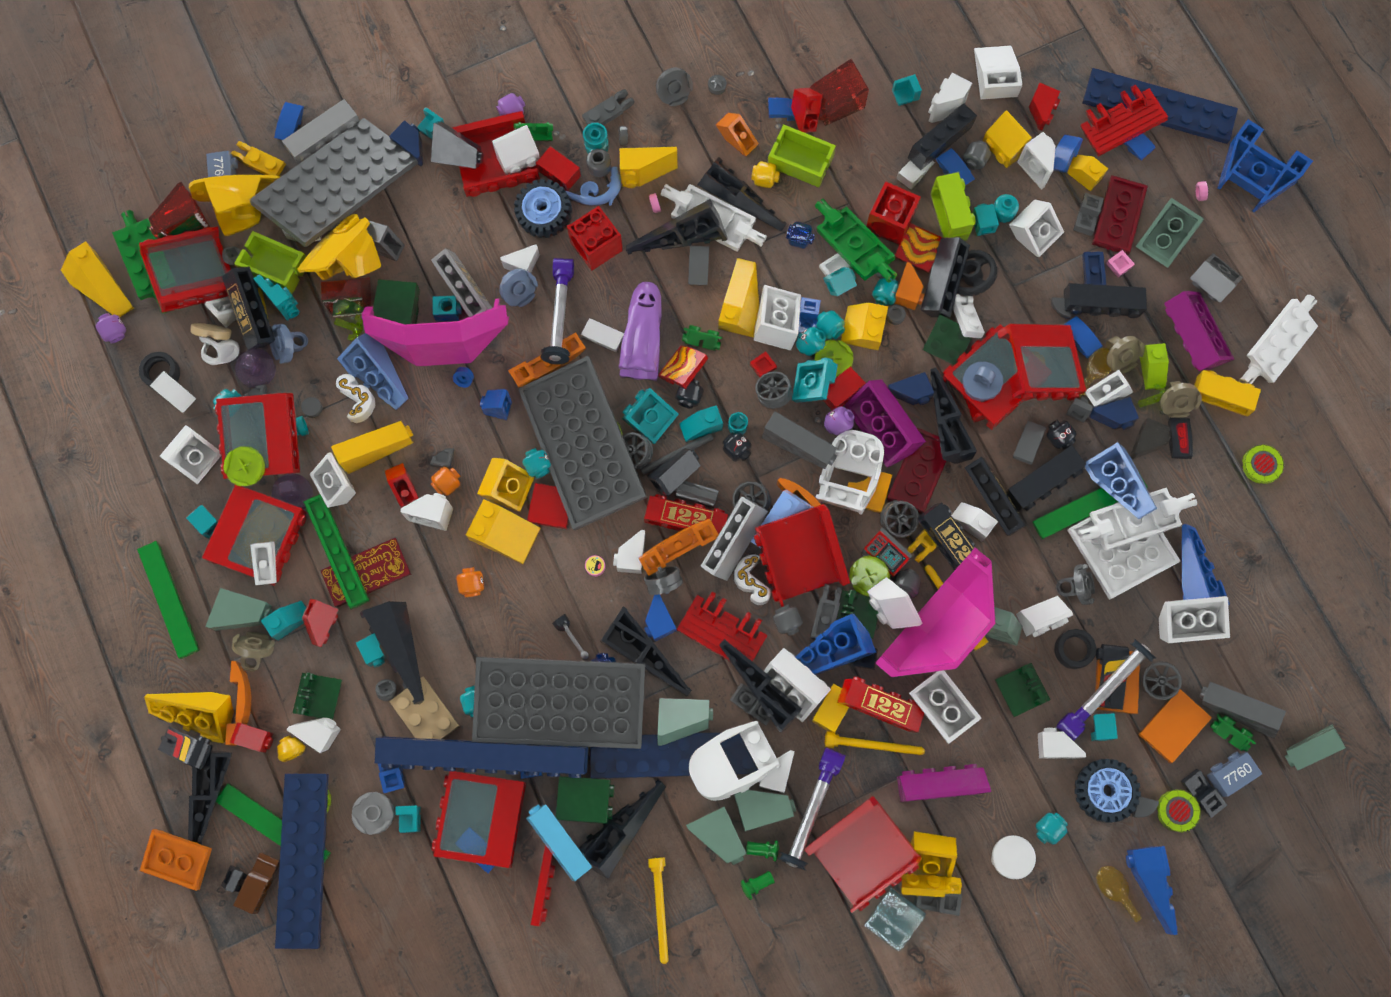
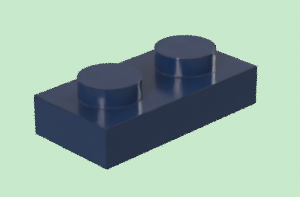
[1082,251,1106,285]

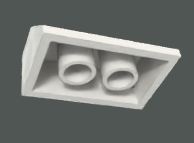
[1159,596,1230,643]
[764,648,831,723]
[909,670,981,744]

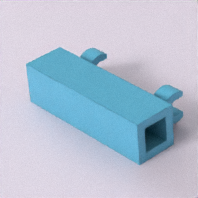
[526,804,592,881]

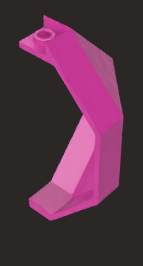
[362,298,509,366]
[876,548,995,677]

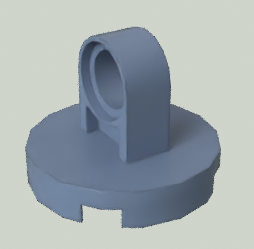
[500,268,538,307]
[270,324,308,364]
[962,362,1003,401]

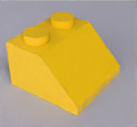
[982,110,1032,168]
[841,303,888,350]
[477,458,535,512]
[907,831,957,877]

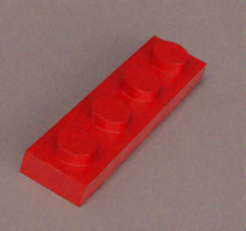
[531,845,556,926]

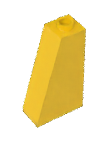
[331,421,414,474]

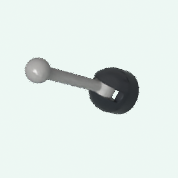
[552,614,589,659]

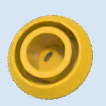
[277,735,306,762]

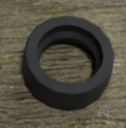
[139,351,180,390]
[1054,629,1097,669]

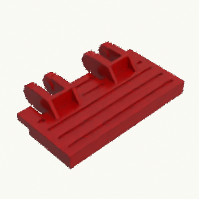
[1080,85,1168,157]
[677,592,768,662]

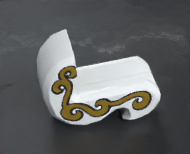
[336,374,375,423]
[734,554,771,605]

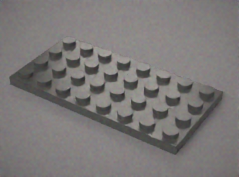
[250,118,418,247]
[518,356,648,530]
[472,657,645,749]

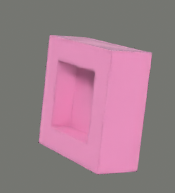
[1106,250,1135,278]

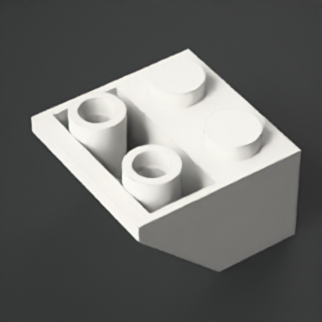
[928,73,972,123]
[1016,596,1073,637]

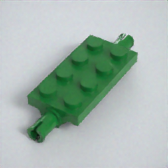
[815,199,897,283]
[112,210,177,313]

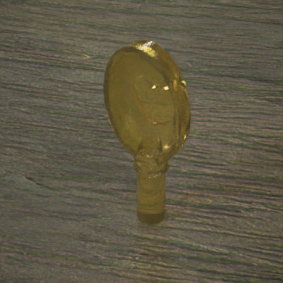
[1079,348,1111,396]
[1096,866,1142,922]

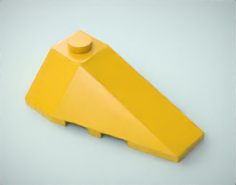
[61,241,134,317]
[718,258,759,338]
[144,692,234,744]

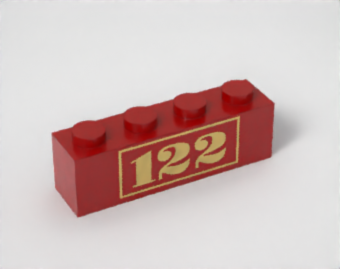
[644,494,728,540]
[837,676,924,733]

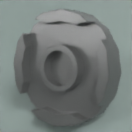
[656,67,693,106]
[1056,564,1095,605]

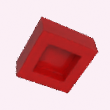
[750,351,777,378]

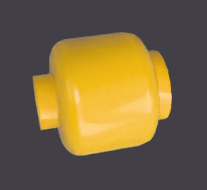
[751,161,780,188]

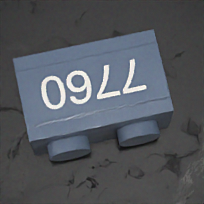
[206,151,238,177]
[1206,751,1262,797]

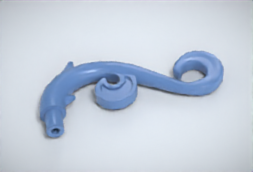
[545,167,622,208]

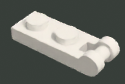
[953,294,985,338]

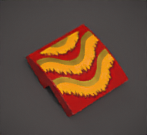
[895,223,943,273]
[658,346,708,389]

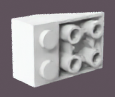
[974,46,1022,99]

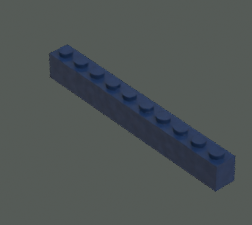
[374,736,588,778]

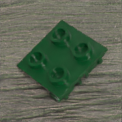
[923,315,972,365]
[836,590,878,639]
[995,663,1051,717]
[292,672,342,720]

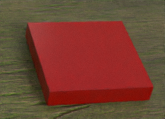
[527,483,569,529]

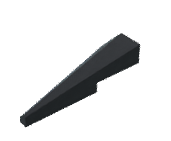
[697,157,787,231]
[626,199,728,255]
[930,367,977,464]
[360,601,424,705]
[600,606,692,696]
[719,639,802,733]
[188,751,232,844]
[578,780,666,879]

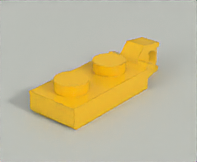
[901,874,962,897]

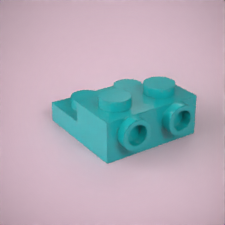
[253,274,300,321]
[792,358,838,403]
[621,388,679,444]

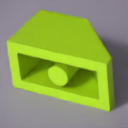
[1140,343,1169,390]

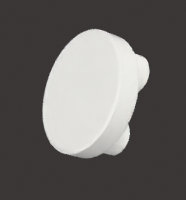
[991,836,1036,879]

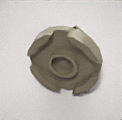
[1106,336,1145,374]
[1160,381,1202,418]
[232,632,275,672]

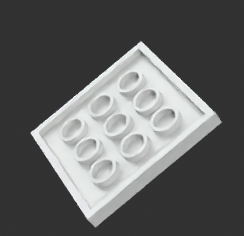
[1067,502,1180,600]

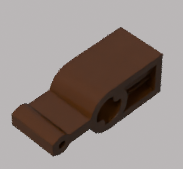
[233,852,280,914]

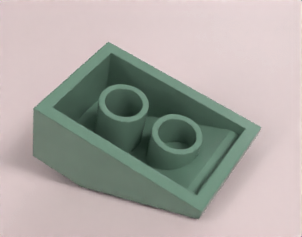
[1136,198,1204,268]

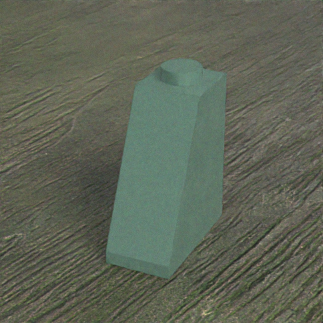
[205,588,272,631]
[985,607,1022,646]
[657,698,713,746]
[1285,724,1346,770]
[734,790,796,831]
[686,807,746,865]

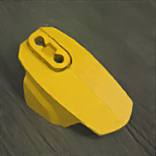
[189,175,280,236]
[297,214,381,280]

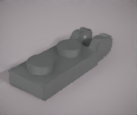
[582,89,635,126]
[810,584,842,639]

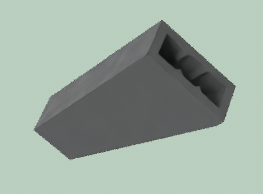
[328,215,405,261]
[762,411,837,469]
[1199,682,1286,739]

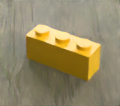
[1194,370,1261,417]

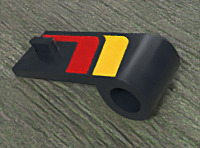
[1096,644,1130,710]
[158,726,214,770]

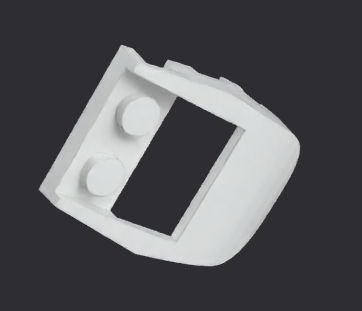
[816,430,884,514]
[689,721,781,801]

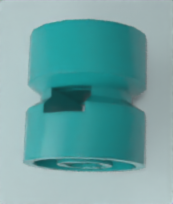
[583,122,609,154]

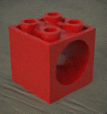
[866,181,921,245]
[567,206,623,271]

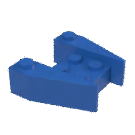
[1217,119,1313,212]

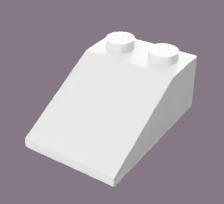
[753,285,801,350]

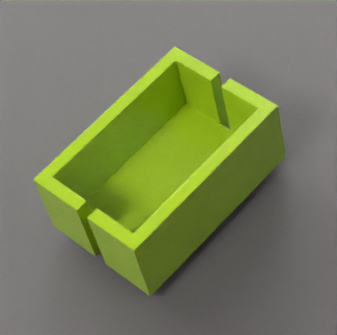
[768,124,836,187]
[930,172,976,241]
[234,231,306,294]

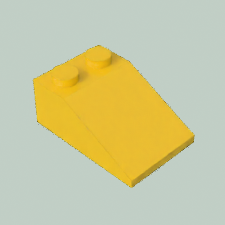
[619,147,678,188]
[466,499,541,564]

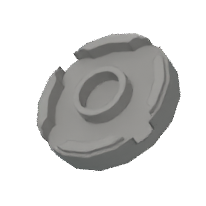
[352,792,394,835]

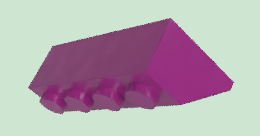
[1164,291,1234,371]
[844,379,926,468]
[897,764,991,802]

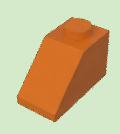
[716,113,759,156]
[894,262,925,310]

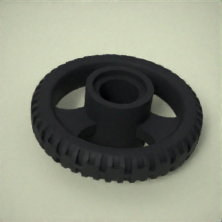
[957,249,998,296]

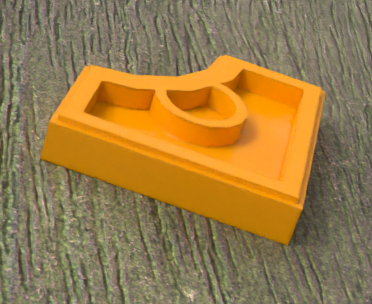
[847,472,892,513]

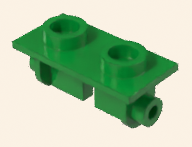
[514,122,553,141]
[682,325,723,351]
[1210,714,1256,752]

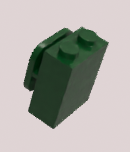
[373,279,420,325]
[556,776,615,824]

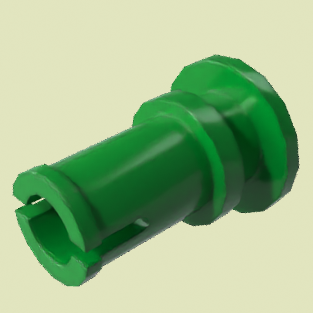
[746,840,779,862]
[740,871,775,900]

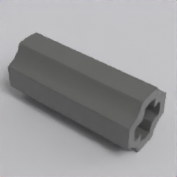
[676,481,719,508]

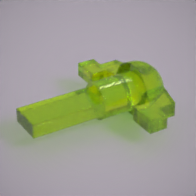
[334,314,363,341]
[1138,384,1166,410]

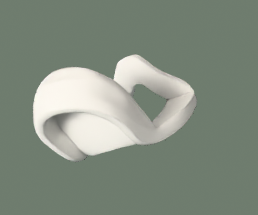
[199,336,240,365]

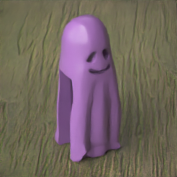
[619,282,662,381]

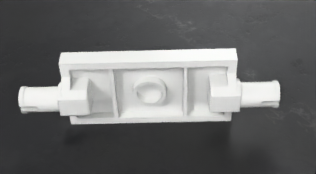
[661,184,767,252]
[1239,295,1318,384]
[1078,487,1197,551]

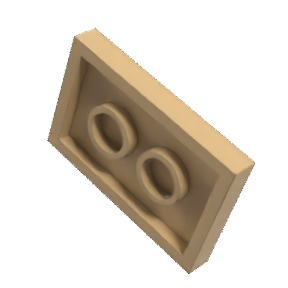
[389,676,460,739]

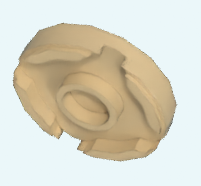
[190,323,232,340]

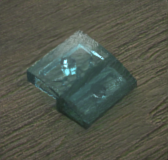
[864,888,926,952]

